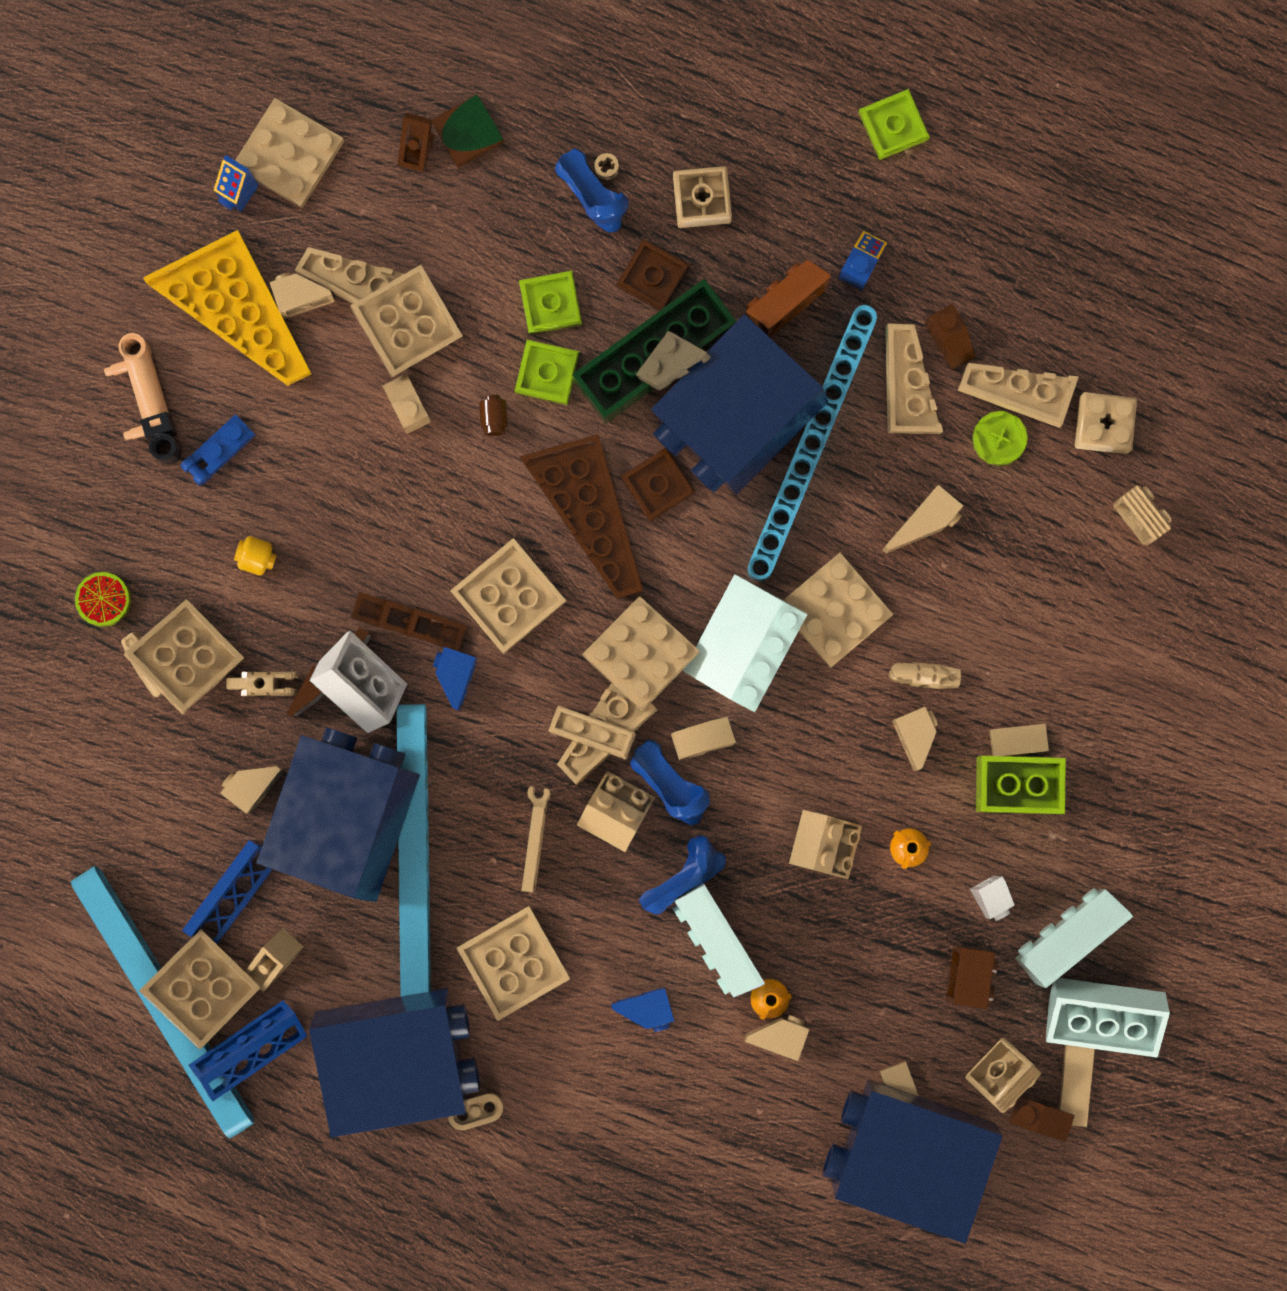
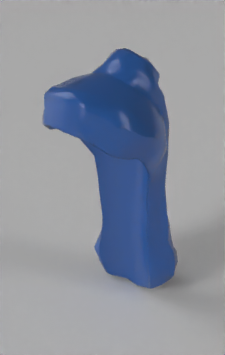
[555,148,629,233]
[630,739,710,825]
[639,835,726,915]

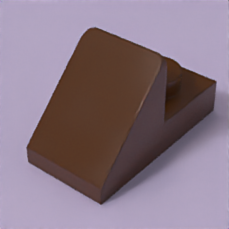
[397,113,434,172]

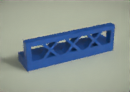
[182,840,273,945]
[188,1000,307,1102]

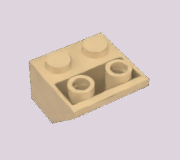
[577,771,655,852]
[789,810,862,879]

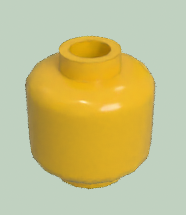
[234,536,277,576]

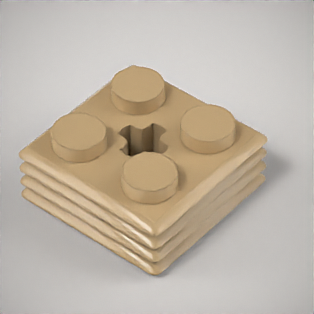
[673,166,732,228]
[1075,392,1137,454]
[1113,485,1172,546]
[965,1038,1041,1113]

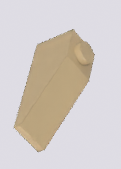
[883,485,963,554]

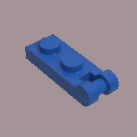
[180,414,256,486]

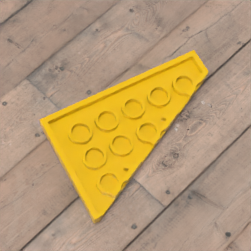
[143,230,312,386]

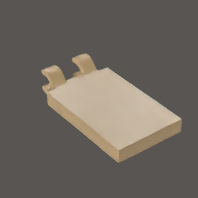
[522,786,551,892]

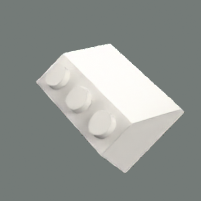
[310,631,407,733]

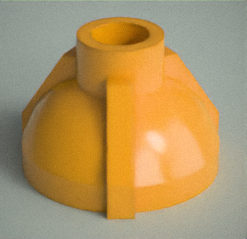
[890,828,931,869]
[750,979,792,1020]

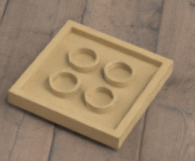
[235,98,344,209]
[350,265,462,377]
[450,538,566,654]
[784,553,893,668]
[582,596,699,711]
[124,599,244,715]
[457,906,571,1021]
[139,930,261,1050]

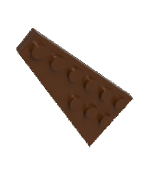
[519,434,643,599]

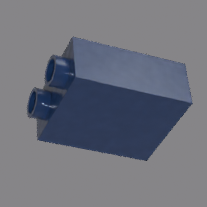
[651,314,828,495]
[257,727,420,902]
[309,988,480,1138]
[822,1079,1003,1244]

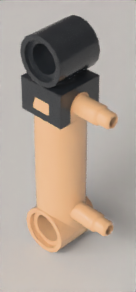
[104,333,182,465]

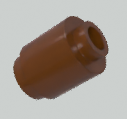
[479,395,508,436]

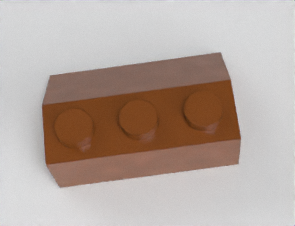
[745,260,831,338]

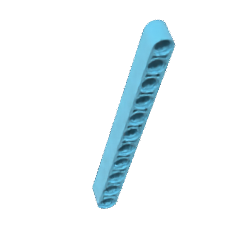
[747,305,877,583]
[397,704,431,996]
[71,866,255,1139]

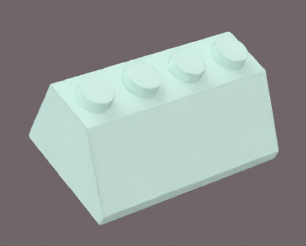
[1015,888,1133,988]
[1046,978,1170,1057]

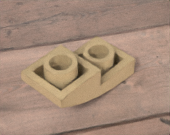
[671,717,736,760]

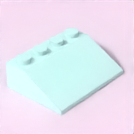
[683,575,808,712]
[673,884,765,998]

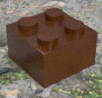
[946,945,998,1009]

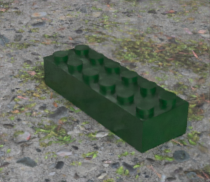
[572,279,737,424]

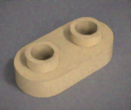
[448,1093,504,1130]

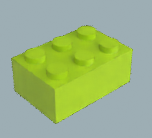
[976,756,1066,814]

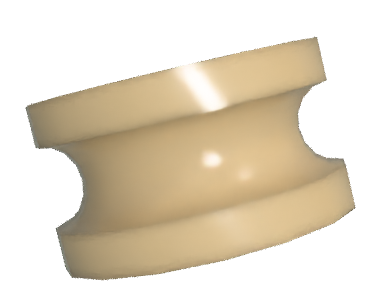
[595,153,619,181]

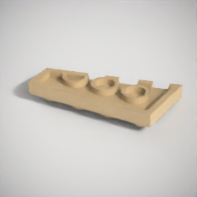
[295,247,404,304]
[885,324,943,434]
[958,363,1078,428]
[557,683,657,785]

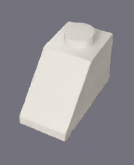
[970,876,1015,921]

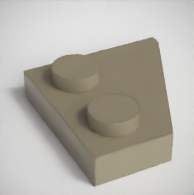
[636,331,711,391]

